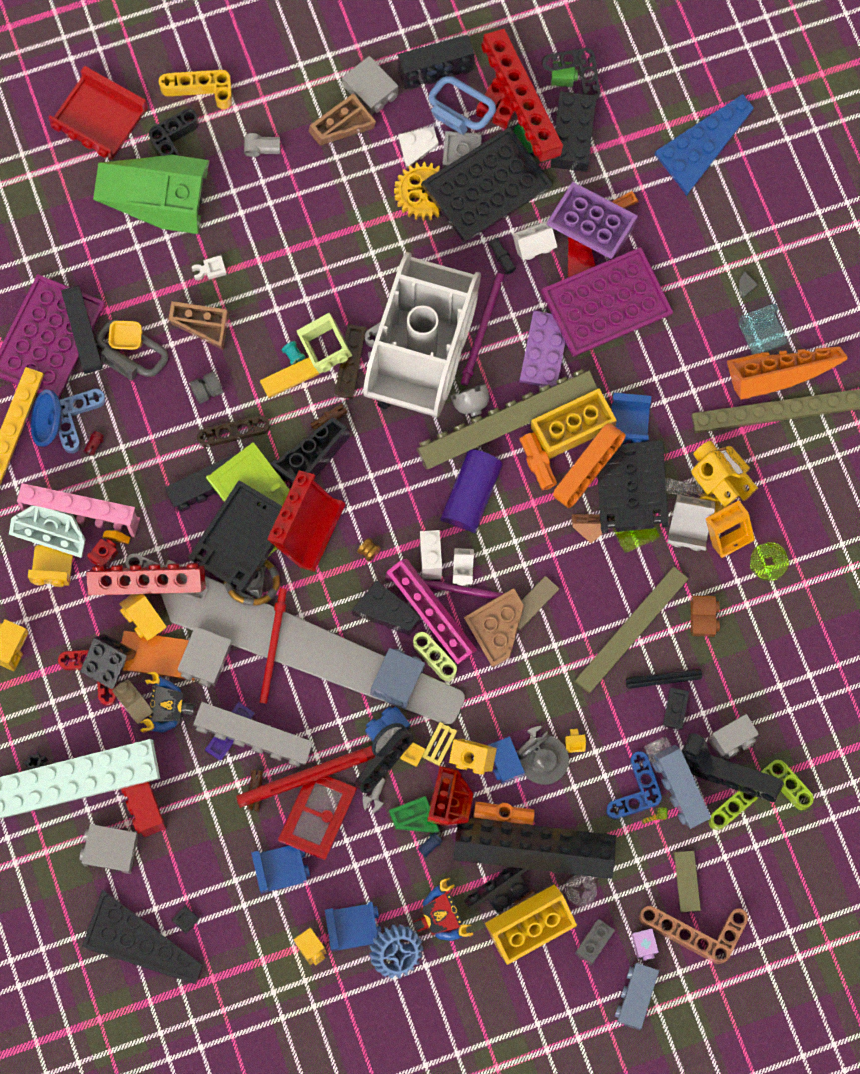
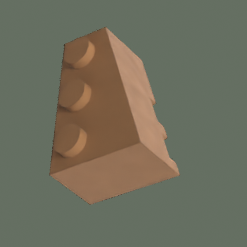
[309,93,376,146]
[168,301,229,350]

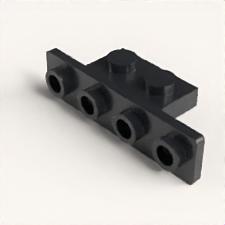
[464,867,530,914]

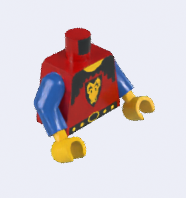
[413,878,473,941]

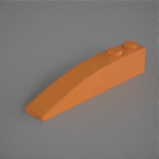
[727,346,847,399]

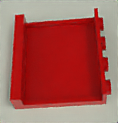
[48,66,148,160]
[267,470,346,572]

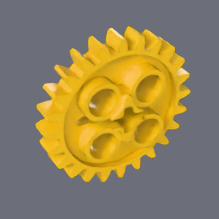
[394,162,441,221]

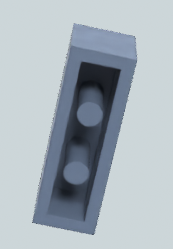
[615,963,659,1030]

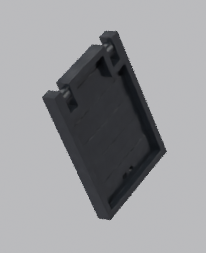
[598,440,669,533]
[188,480,282,593]

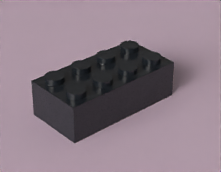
[398,34,475,89]
[551,91,596,172]

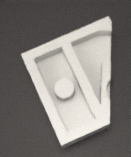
[398,127,438,169]

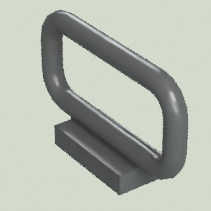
[96,319,168,381]

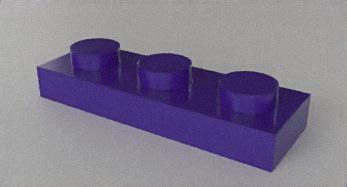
[205,702,255,762]

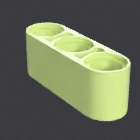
[413,632,457,682]

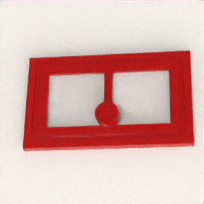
[278,776,357,860]

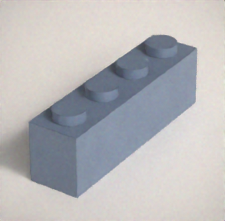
[654,745,711,829]

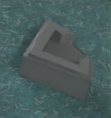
[739,272,758,299]

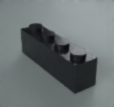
[164,455,234,512]

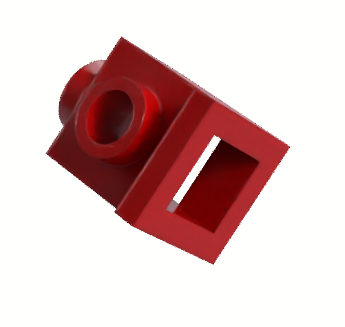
[87,539,118,569]

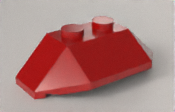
[427,766,473,826]

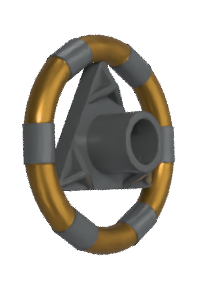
[224,559,280,606]

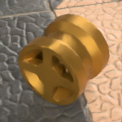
[357,538,381,562]

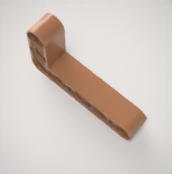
[639,906,748,964]

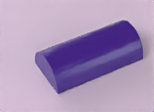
[440,449,503,533]

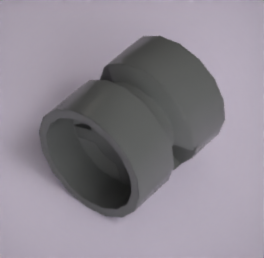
[189,371,223,404]

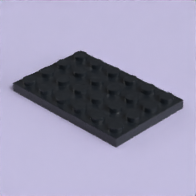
[421,127,553,243]

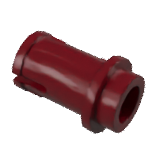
[83,431,104,457]

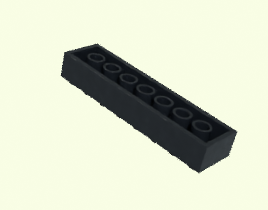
[453,817,616,879]

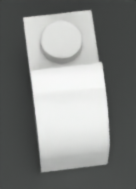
[453,548,474,586]

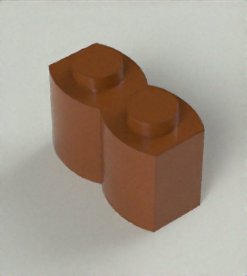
[690,596,720,637]

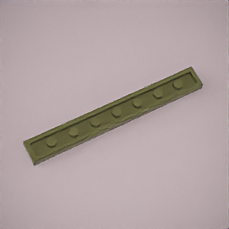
[575,567,689,694]

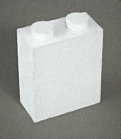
[420,530,442,580]

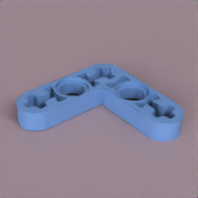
[58,389,105,454]

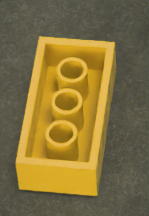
[531,389,617,459]
[485,884,577,965]

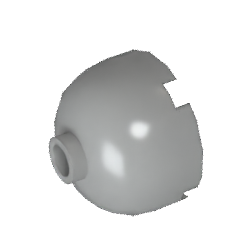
[451,384,489,417]

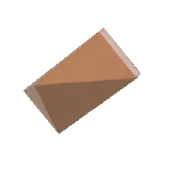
[571,514,611,543]

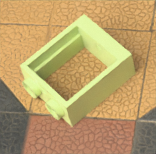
[297,313,353,373]

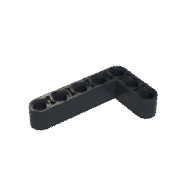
[149,109,203,206]
[681,733,784,802]

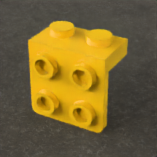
[28,545,73,587]

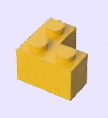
[119,594,166,641]
[0,619,29,672]

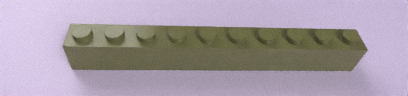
[416,369,597,469]

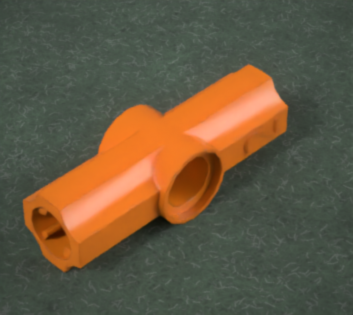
[519,432,557,490]
[473,802,534,825]

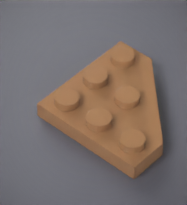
[464,588,524,668]

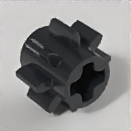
[24,752,48,771]

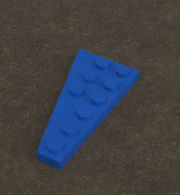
[654,94,754,196]

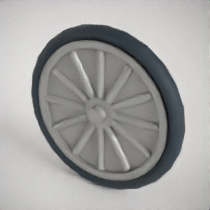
[372,723,406,756]

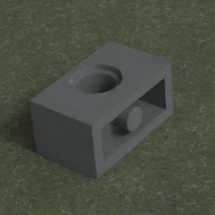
[575,919,615,965]

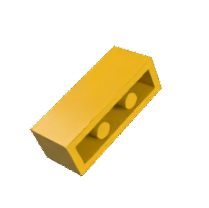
[294,928,326,965]

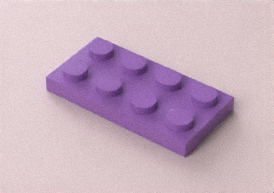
[520,310,565,387]

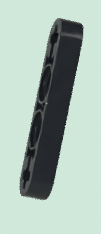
[355,728,414,793]

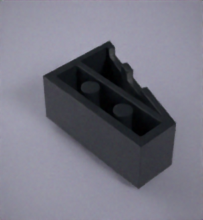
[352,580,422,636]

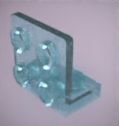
[738,303,787,355]

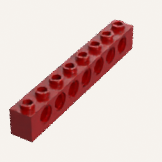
[481,29,563,162]

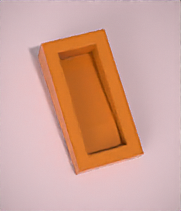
[612,191,638,209]

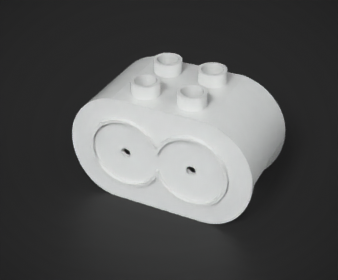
[363,252,481,417]

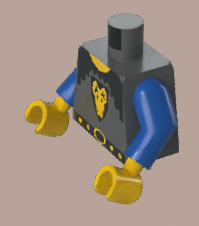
[140,672,195,733]

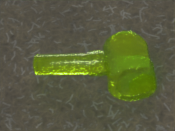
[641,808,668,824]

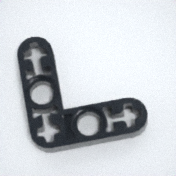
[542,48,600,100]

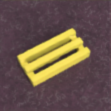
[422,722,457,766]

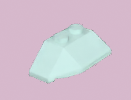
[9,505,85,557]

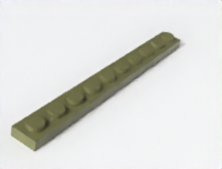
[691,389,860,433]

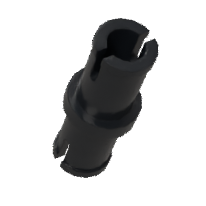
[488,238,516,275]

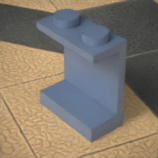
[370,648,425,710]

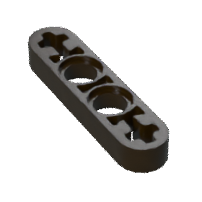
[197,415,270,447]

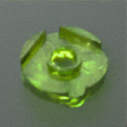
[750,542,789,581]

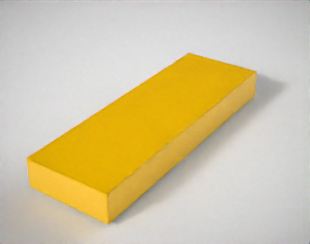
[260,357,319,399]

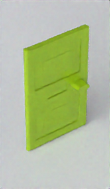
[206,442,290,557]

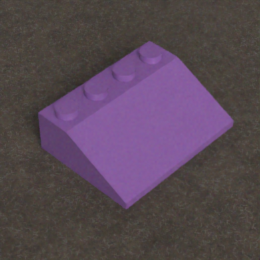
[546,182,638,259]

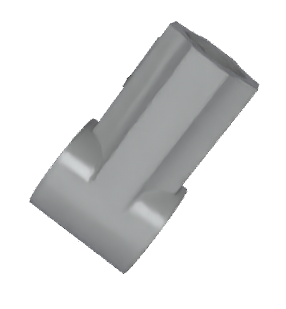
[244,133,280,157]

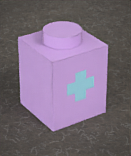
[631,929,658,961]

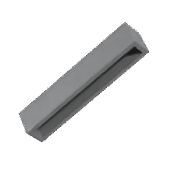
[193,702,313,767]

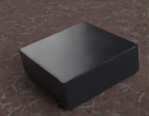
[172,906,200,934]

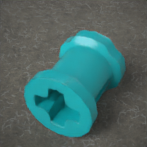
[281,341,305,365]

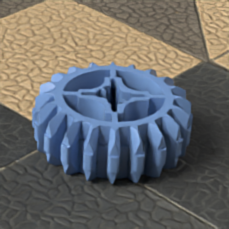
[369,924,424,979]

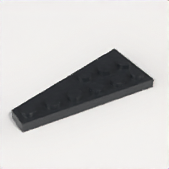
[82,889,203,985]

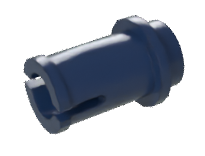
[417,833,443,858]

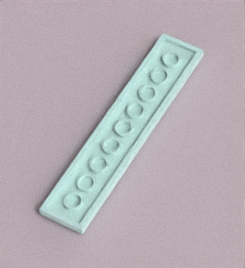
[0,739,160,819]

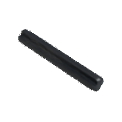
[625,669,702,689]

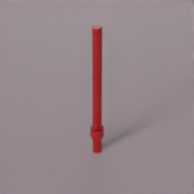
[259,588,287,704]

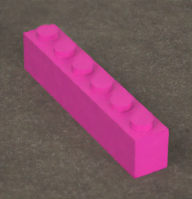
[387,558,477,664]

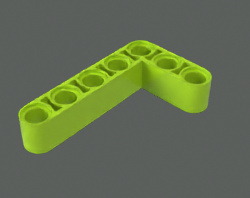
[708,760,814,831]

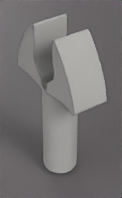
[517,726,548,756]
[363,778,385,814]

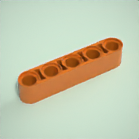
[553,423,625,508]

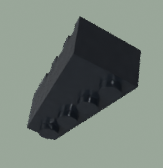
[270,417,350,485]

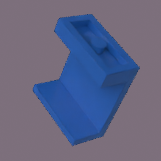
[611,393,651,444]
[251,846,310,894]
[325,902,381,951]

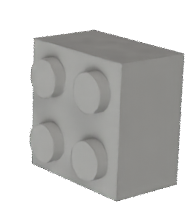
[708,714,759,760]

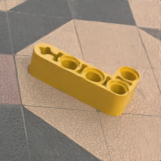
[159,70,232,110]

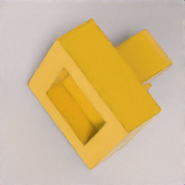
[565,729,586,753]
[399,742,426,767]

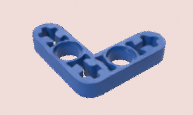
[606,751,662,820]

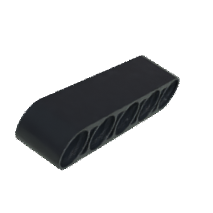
[61,285,103,374]

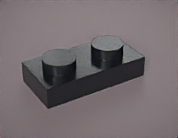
[662,688,689,730]

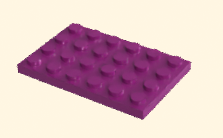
[541,247,673,357]
[0,274,106,399]

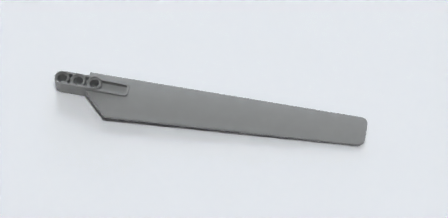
[125,554,465,725]

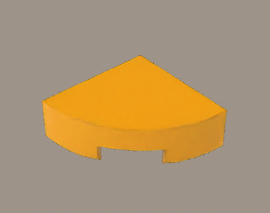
[103,530,130,544]

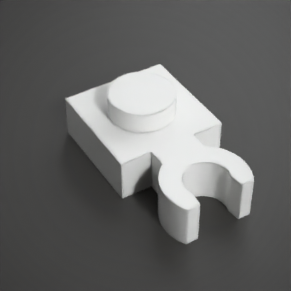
[192,256,227,280]

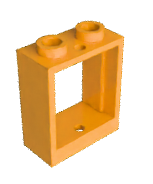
[705,500,755,558]

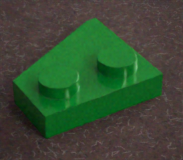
[389,796,439,833]

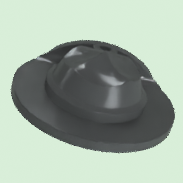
[519,735,569,785]

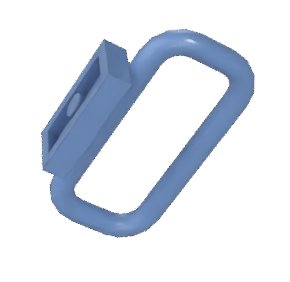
[429,76,496,135]

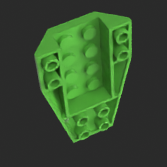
[93,155,209,234]

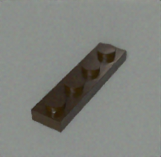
[334,324,366,399]

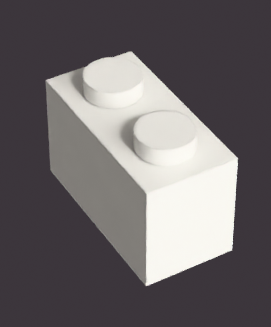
[512,221,557,260]

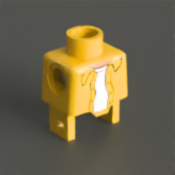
[691,441,758,507]

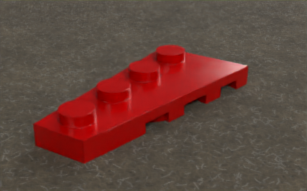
[568,237,596,278]

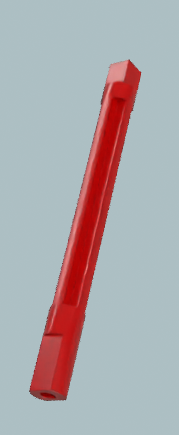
[236,746,375,808]

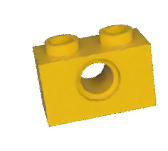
[449,739,497,774]

